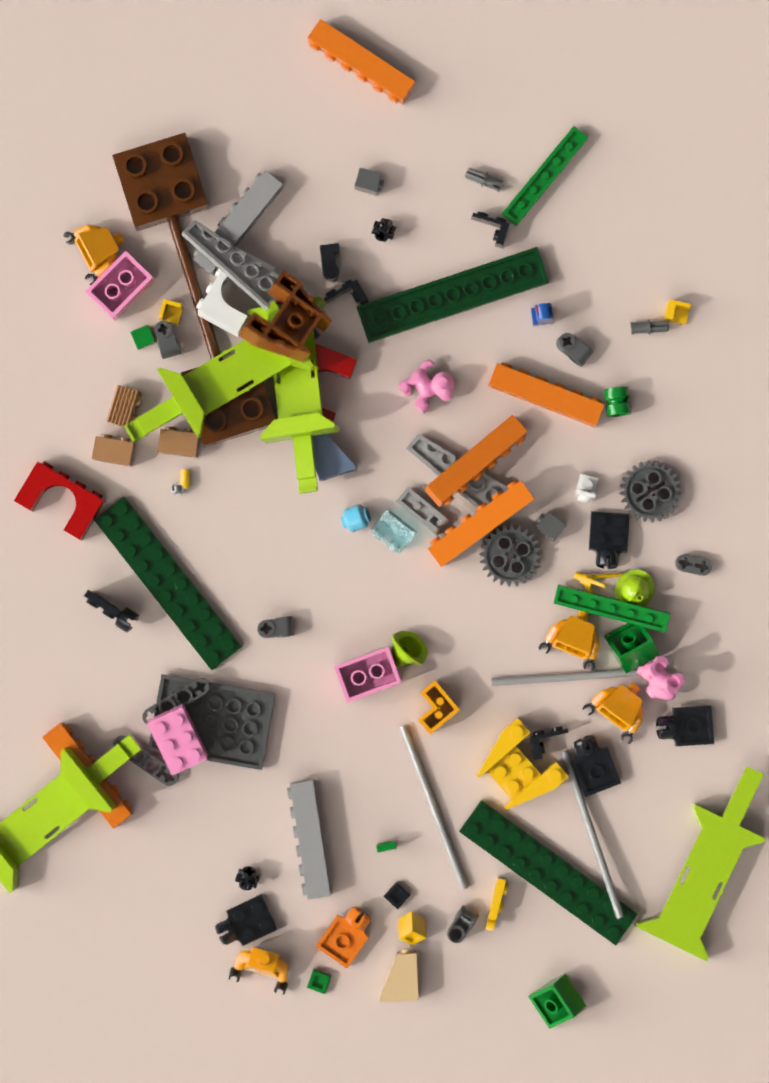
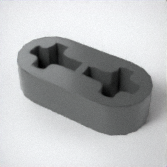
[675,554,712,576]

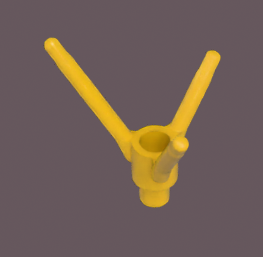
[574,571,623,593]

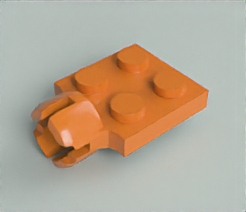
[315,906,371,969]

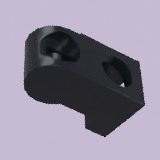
[320,243,340,282]

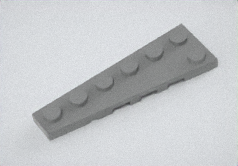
[182,220,279,311]
[406,434,508,508]

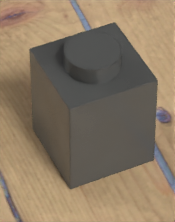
[354,168,384,196]
[536,512,566,542]

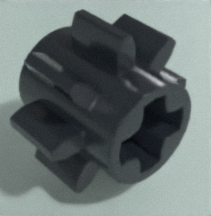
[371,218,396,242]
[235,866,260,890]

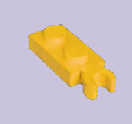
[485,877,508,931]

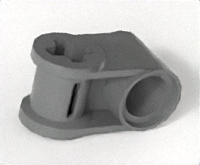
[155,321,181,359]
[556,333,594,367]
[257,616,295,638]
[447,905,479,943]

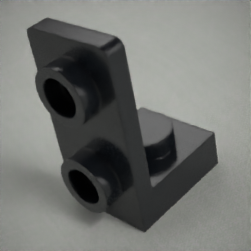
[471,211,510,248]
[324,279,368,305]
[529,726,569,760]

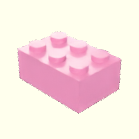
[85,251,155,321]
[334,647,402,703]
[147,703,208,776]

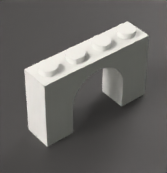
[196,246,275,337]

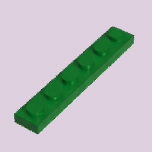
[502,126,588,226]
[553,584,671,633]

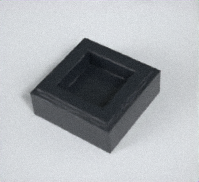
[383,882,410,909]

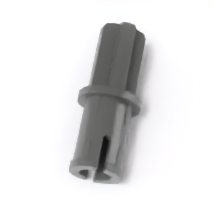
[465,168,503,192]
[631,320,669,335]

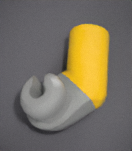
[170,470,190,496]

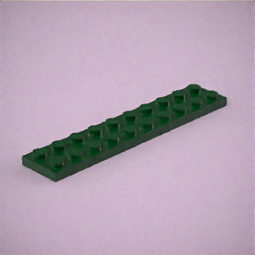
[356,247,549,344]
[94,496,242,670]
[459,800,638,946]

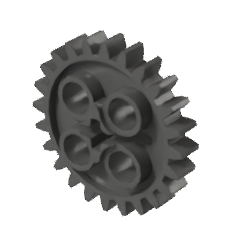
[619,460,682,523]
[479,524,542,587]

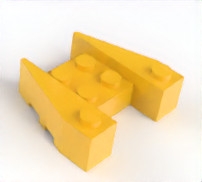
[476,718,569,810]

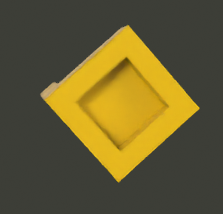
[159,299,184,325]
[663,299,692,325]
[398,911,426,946]

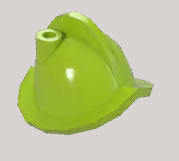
[615,570,655,606]
[391,631,428,668]

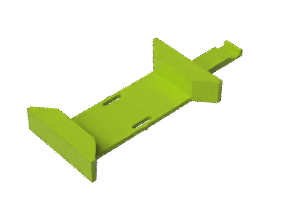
[247,297,340,494]
[124,301,314,443]
[0,734,142,893]
[635,766,766,962]

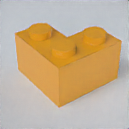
[417,680,460,735]

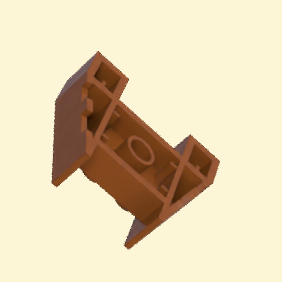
[239,269,332,363]

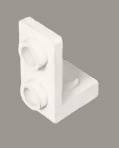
[574,474,599,503]

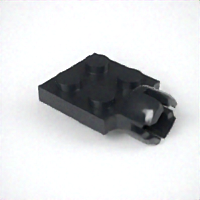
[588,511,629,569]
[84,590,139,632]
[656,705,714,747]
[571,735,621,797]
[215,894,277,946]

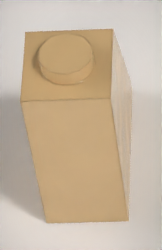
[380,948,419,1002]

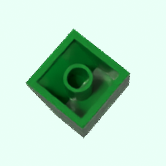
[604,623,660,674]
[528,974,587,1029]

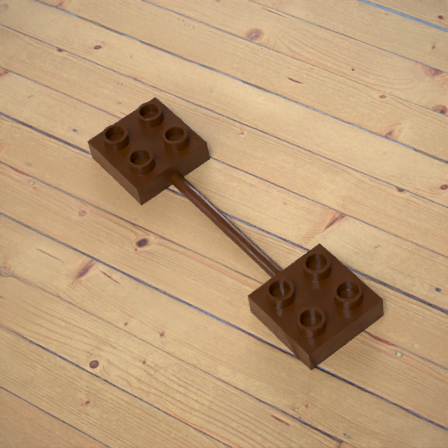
[112,132,276,448]

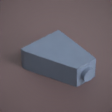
[312,434,356,482]

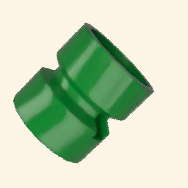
[604,387,631,417]

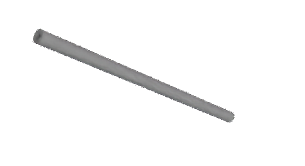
[491,668,640,686]
[399,725,468,890]
[561,750,624,919]

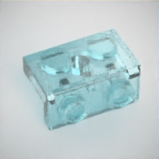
[370,508,417,554]

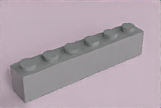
[193,171,283,276]
[287,780,331,899]

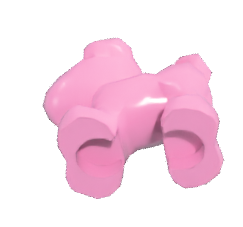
[398,359,455,414]
[637,656,685,701]

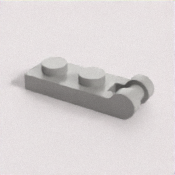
[396,487,449,536]

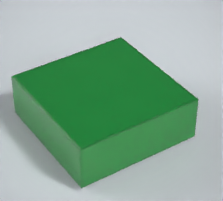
[130,325,156,350]
[376,840,396,853]
[307,969,332,994]

